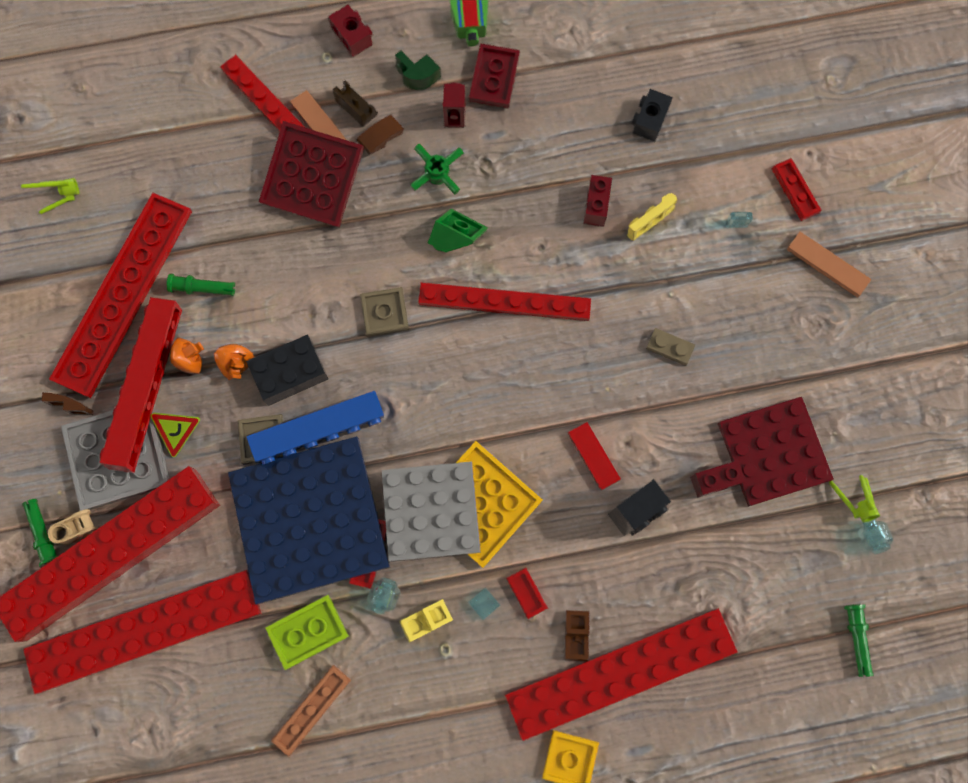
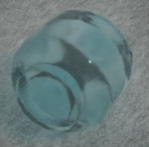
[858,519,894,554]
[367,578,400,614]

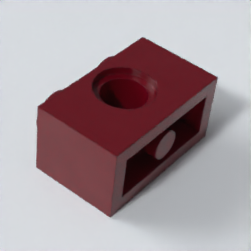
[328,4,373,57]
[443,82,466,128]
[583,175,612,227]
[690,460,746,498]

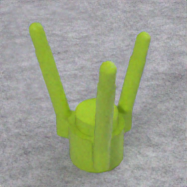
[21,178,79,214]
[829,475,880,522]

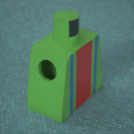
[450,0,488,47]

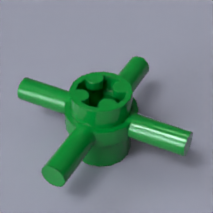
[410,144,464,195]

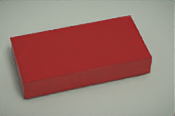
[506,568,548,619]

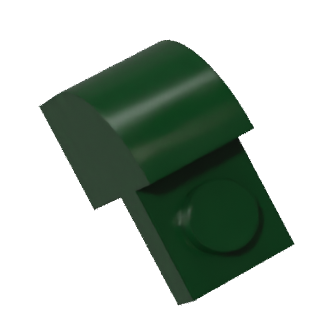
[395,50,441,90]

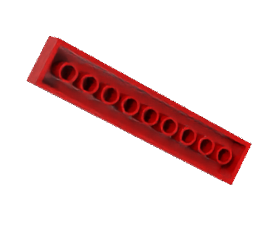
[0,466,221,642]

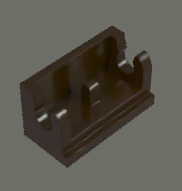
[332,80,378,127]

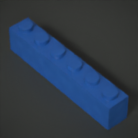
[246,390,384,465]

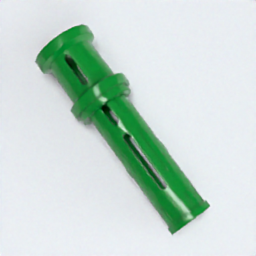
[167,273,236,296]
[22,499,58,568]
[844,604,874,677]

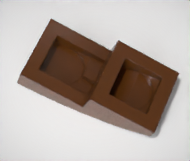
[357,115,404,155]
[41,392,94,415]
[565,610,590,662]

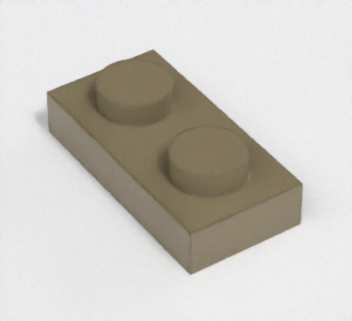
[646,328,695,366]

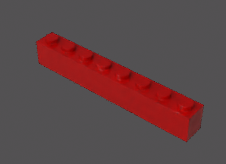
[99,297,182,473]

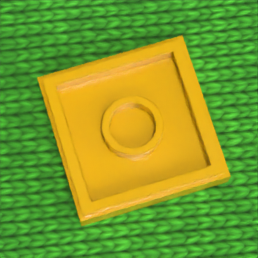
[542,730,599,783]

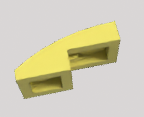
[399,599,453,643]

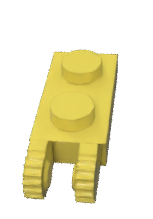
[627,193,677,241]

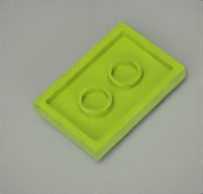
[265,595,349,670]

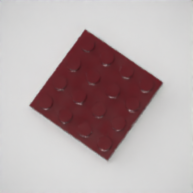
[259,121,364,228]
[718,397,834,507]

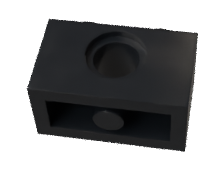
[631,89,673,142]

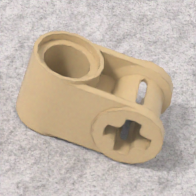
[48,509,98,545]

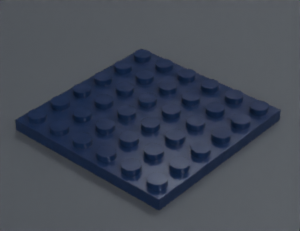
[228,436,391,605]

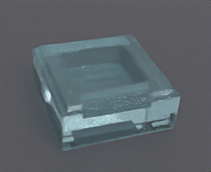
[726,212,753,228]
[468,588,500,620]

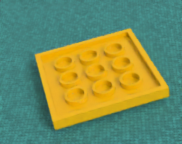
[456,441,543,568]

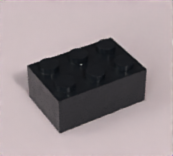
[246,334,328,406]
[608,479,671,536]

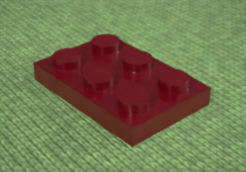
[469,43,520,109]

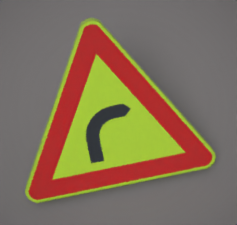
[151,412,200,457]

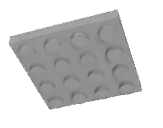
[61,411,170,511]
[382,461,481,562]

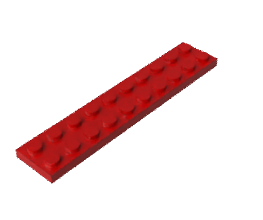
[49,192,192,399]
[23,570,262,695]
[505,608,738,741]

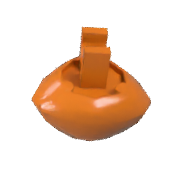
[170,338,204,374]
[214,344,254,380]

